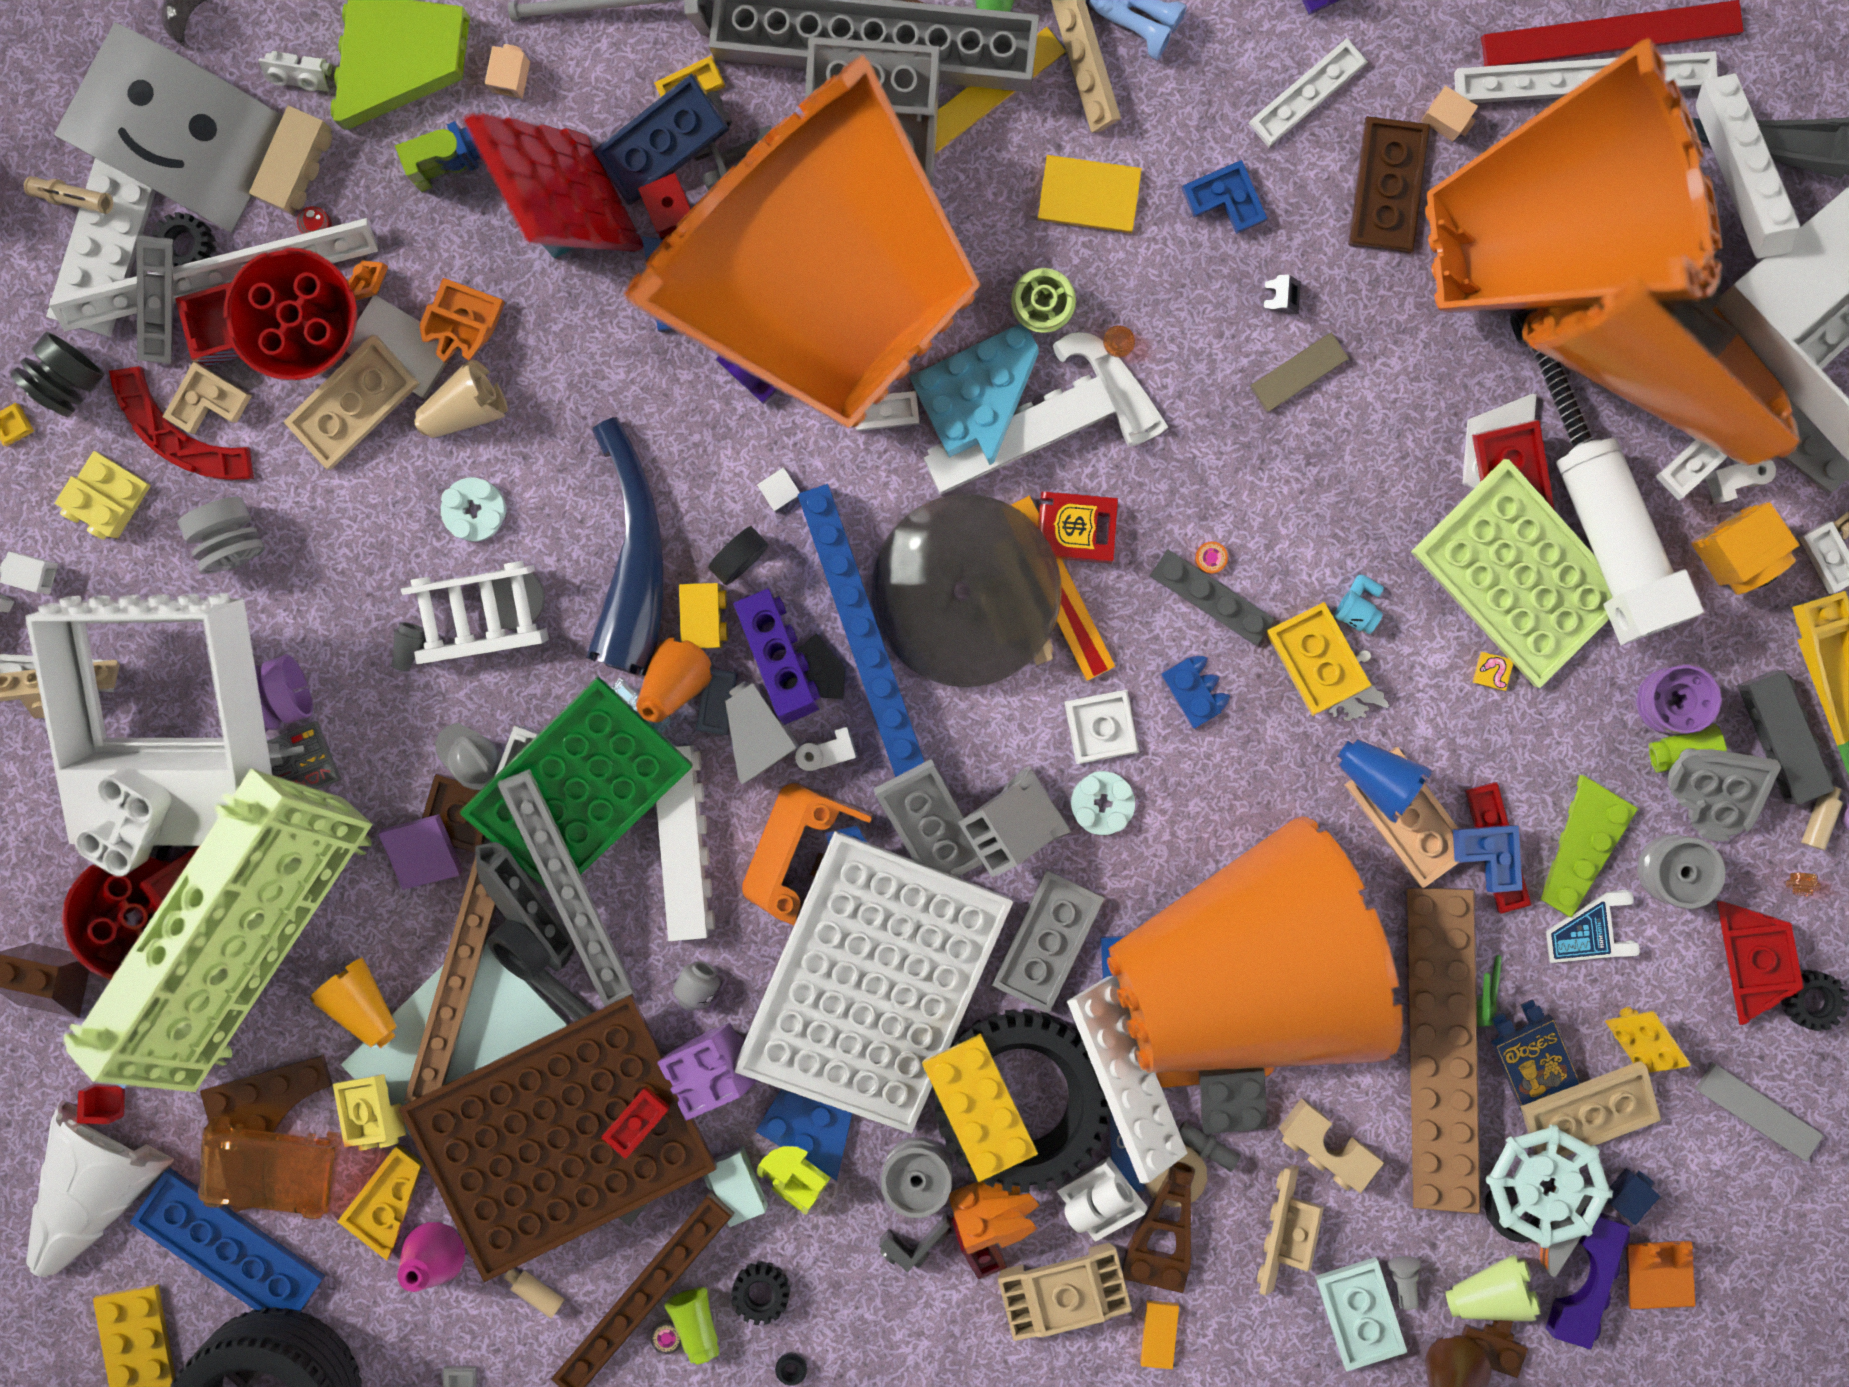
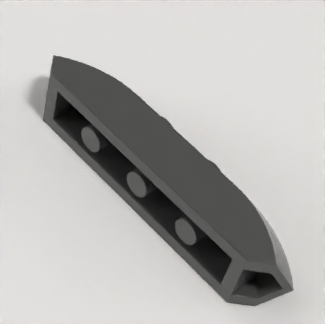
[475,842,576,972]

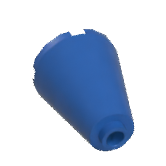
[1337,739,1433,824]

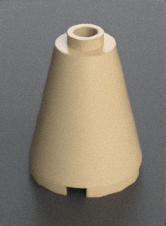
[414,359,508,438]

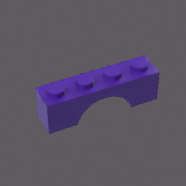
[1545,1208,1630,1350]

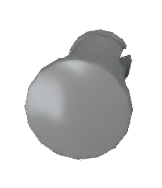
[1388,1256,1421,1310]

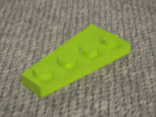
[1541,775,1638,918]

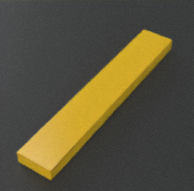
[935,27,1066,154]

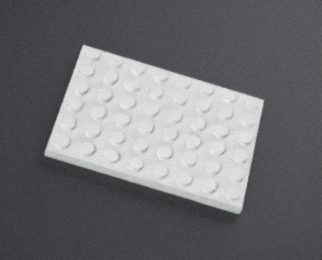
[734,831,1013,1134]

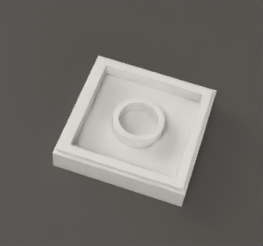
[1064,690,1139,764]

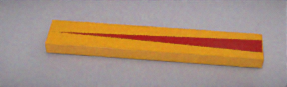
[1001,495,1116,681]

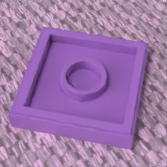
[378,814,463,890]

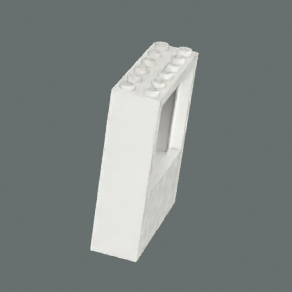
[1713,187,1849,461]
[25,593,272,846]

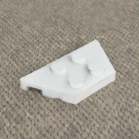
[1462,394,1536,490]

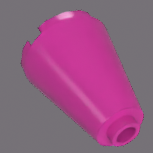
[397,1222,465,1292]

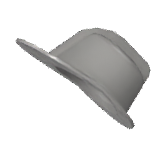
[435,723,502,790]

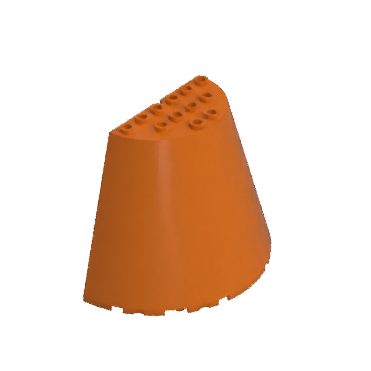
[624,55,981,428]

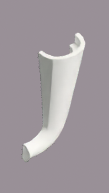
[1053,332,1168,447]

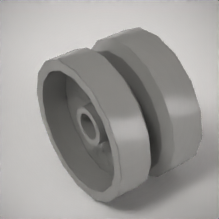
[1637,834,1726,909]
[881,1137,953,1218]

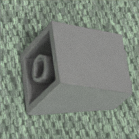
[725,681,801,785]

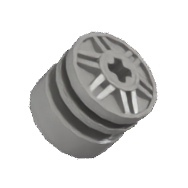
[177,497,265,574]

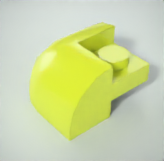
[757,1146,831,1215]

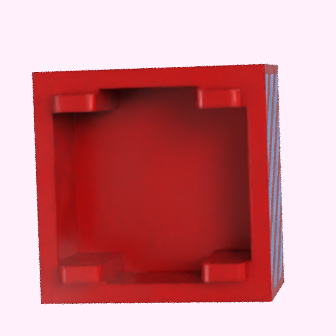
[175,282,240,367]

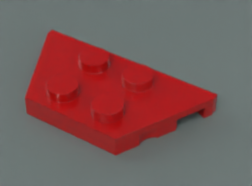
[1716,901,1804,1025]

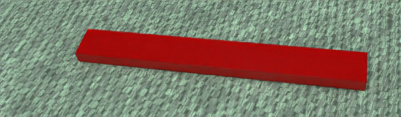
[1481,0,1744,67]

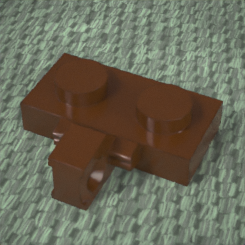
[1461,1320,1528,1378]

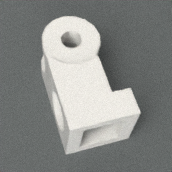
[1706,459,1776,504]
[795,726,858,771]

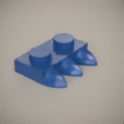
[1161,656,1230,729]

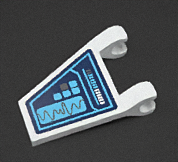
[1546,890,1640,963]

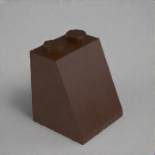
[0,943,90,1018]

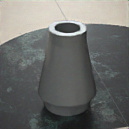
[391,622,426,672]

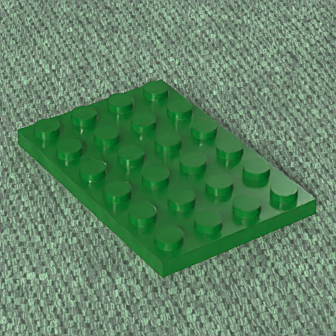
[460,676,693,892]

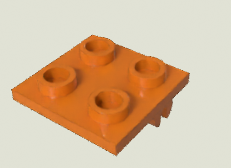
[1626,1241,1695,1309]

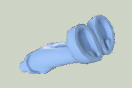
[1085,0,1187,60]

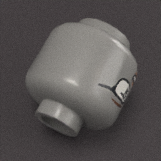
[673,961,720,1011]

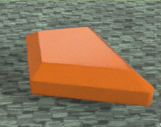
[348,260,388,300]

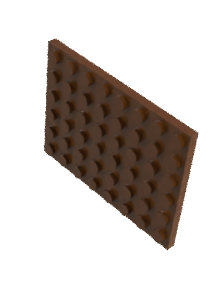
[398,993,718,1283]

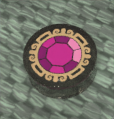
[651,1320,682,1354]

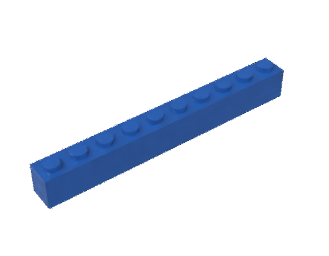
[797,484,925,777]

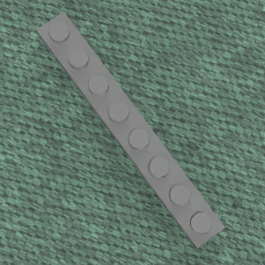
[498,769,635,1007]

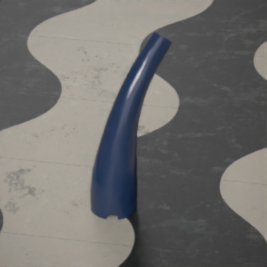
[586,417,663,677]

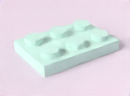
[1315,1257,1408,1372]

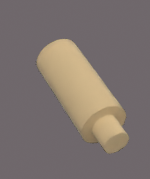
[1801,786,1843,851]
[504,1269,565,1319]

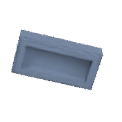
[696,668,738,735]

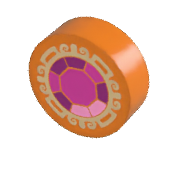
[1195,541,1228,574]

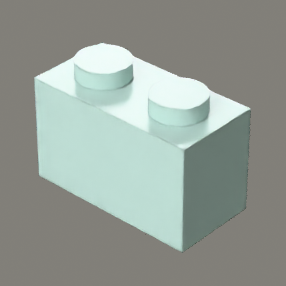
[704,1146,768,1227]

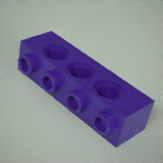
[733,588,821,725]

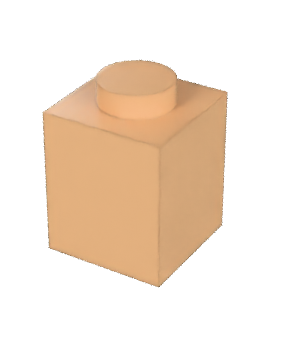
[485,44,530,99]
[1421,85,1478,142]

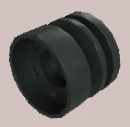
[10,331,105,418]

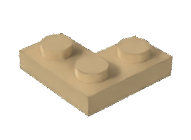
[163,362,252,434]

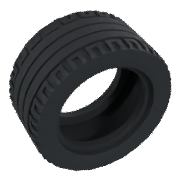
[170,1307,362,1387]

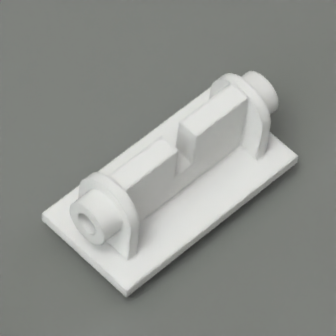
[258,50,332,91]

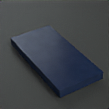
[593,73,730,205]

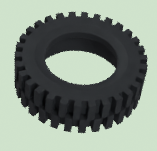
[935,1009,1110,1193]

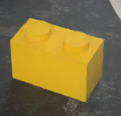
[679,583,729,649]

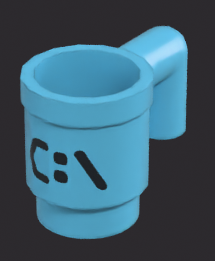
[1334,574,1384,634]

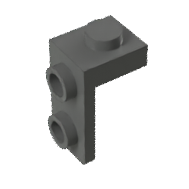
[879,1213,951,1273]

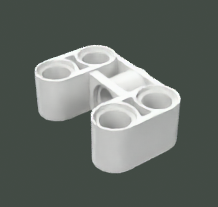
[75,767,172,876]

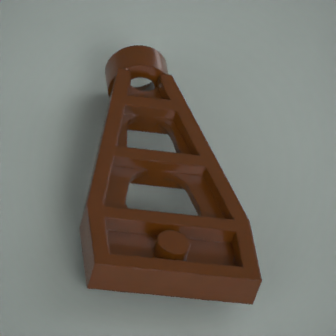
[1121,1162,1195,1293]

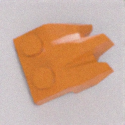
[419,278,505,363]
[949,1181,1040,1254]

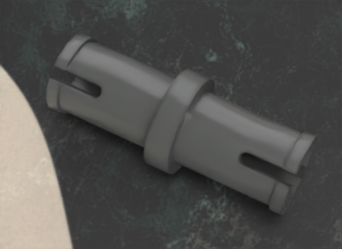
[1178,1121,1241,1172]

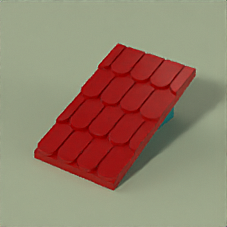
[463,112,644,259]

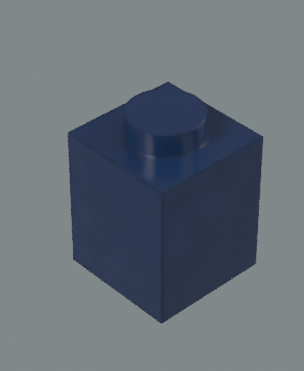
[1607,1168,1661,1226]

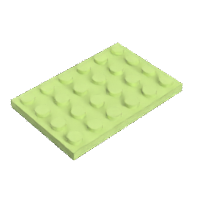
[1411,459,1612,688]

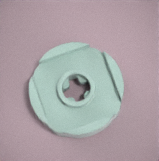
[441,477,506,542]
[1071,771,1135,835]

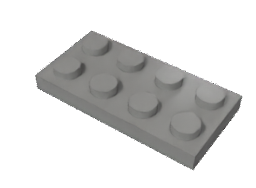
[874,759,983,877]
[991,869,1105,1013]

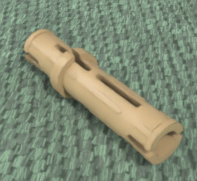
[24,176,113,214]

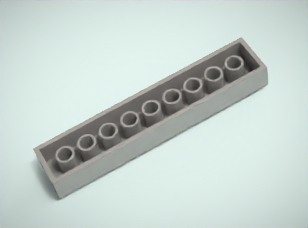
[709,0,1039,92]

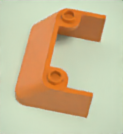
[742,783,874,925]

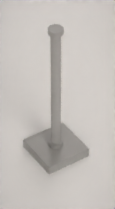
[508,0,712,35]

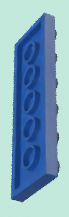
[130,1168,326,1312]

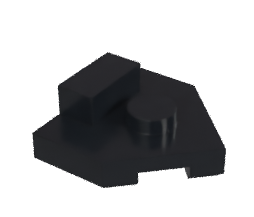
[783,633,846,699]

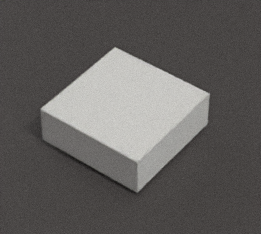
[757,467,800,512]

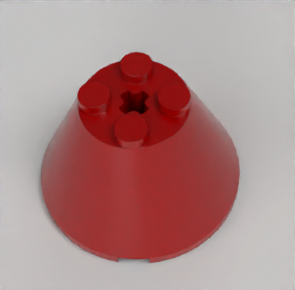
[224,248,357,381]
[62,857,171,980]

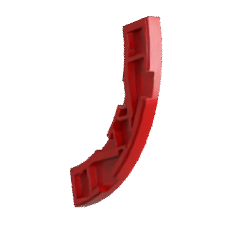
[109,366,254,480]

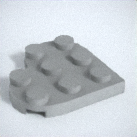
[1668,748,1781,841]

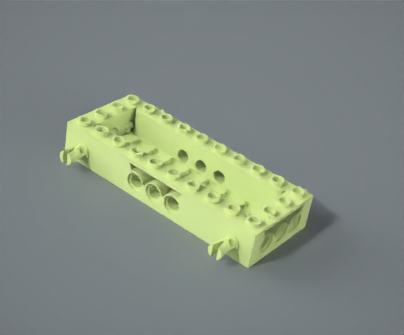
[64,769,373,1092]

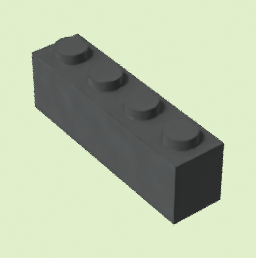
[1737,670,1834,805]

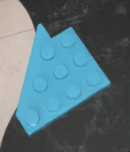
[909,323,1039,465]

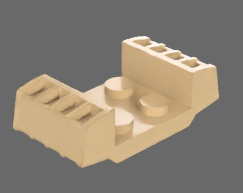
[998,1243,1132,1341]

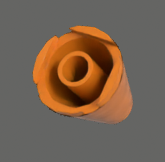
[636,638,713,722]

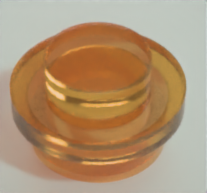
[1103,325,1135,358]
[1786,872,1821,896]

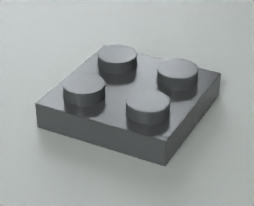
[1198,1068,1267,1134]

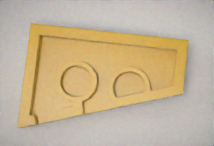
[337,1144,424,1261]

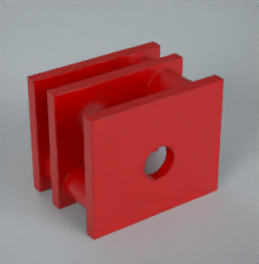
[638,173,691,239]

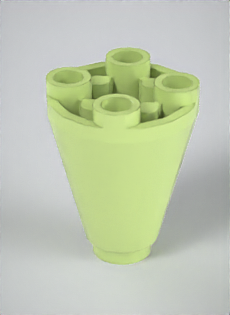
[1446,1255,1541,1322]

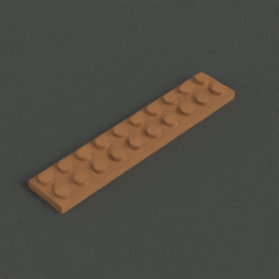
[1407,887,1481,1214]

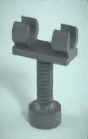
[694,125,772,190]

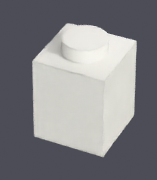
[0,552,58,594]

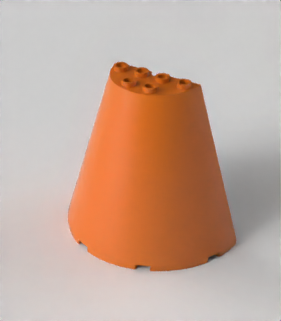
[1425,39,1722,313]
[1522,275,1800,465]
[1107,816,1403,1073]

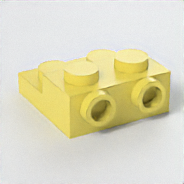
[55,451,151,540]
[333,1074,406,1151]

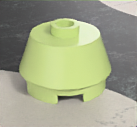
[1011,268,1076,333]

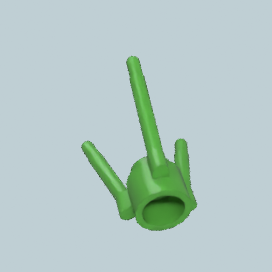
[1477,955,1502,1026]

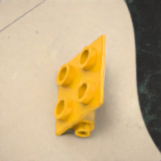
[1605,1006,1691,1073]

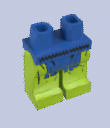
[394,121,483,192]

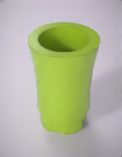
[1648,723,1727,773]
[664,1287,720,1365]

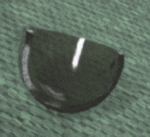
[161,0,214,49]

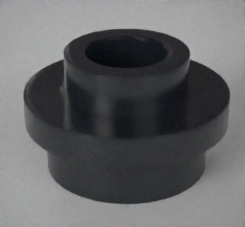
[775,1352,807,1386]

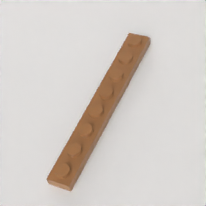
[404,856,497,1102]

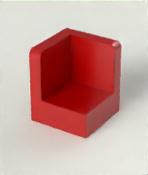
[77,1084,125,1124]

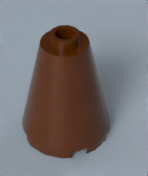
[1425,1335,1492,1387]

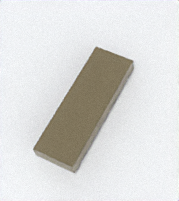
[1249,332,1349,413]

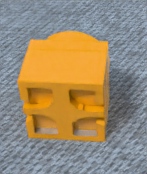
[1691,502,1800,595]

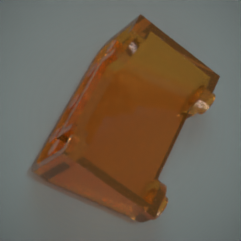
[198,1116,343,1219]

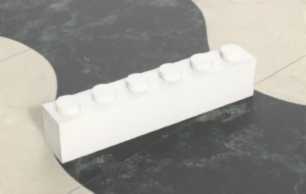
[1696,73,1800,259]
[924,375,1116,495]
[656,745,715,941]

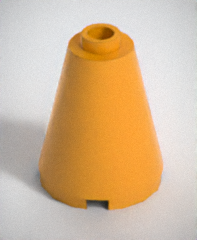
[309,957,397,1049]

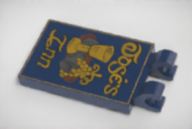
[1491,999,1581,1118]

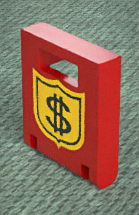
[1036,492,1118,564]

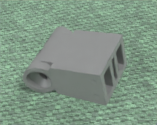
[958,766,1072,877]

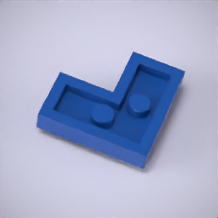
[1181,160,1267,234]
[1453,825,1522,893]

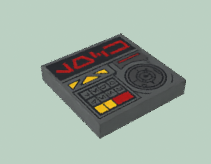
[267,721,342,789]

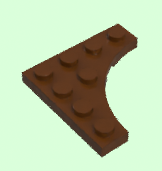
[200,1055,333,1213]

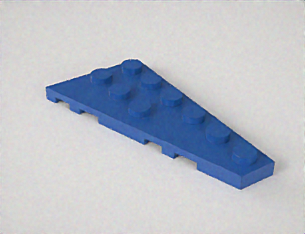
[755,1089,852,1181]

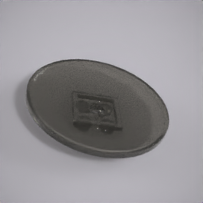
[872,494,1062,687]

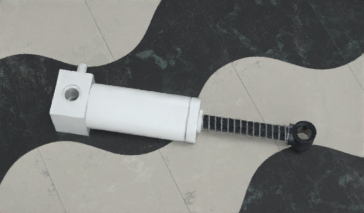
[1510,308,1704,645]

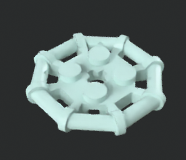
[1486,1125,1613,1248]

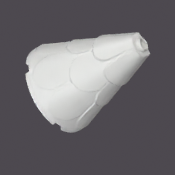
[26,1100,174,1277]

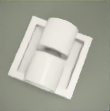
[1057,1157,1147,1242]

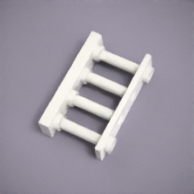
[401,561,549,664]

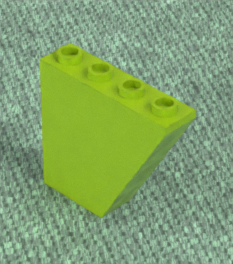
[330,0,470,130]

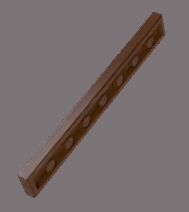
[551,1192,735,1387]

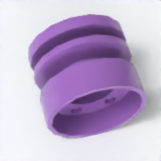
[255,654,313,732]
[1636,665,1722,735]

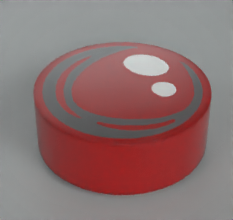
[297,206,332,234]

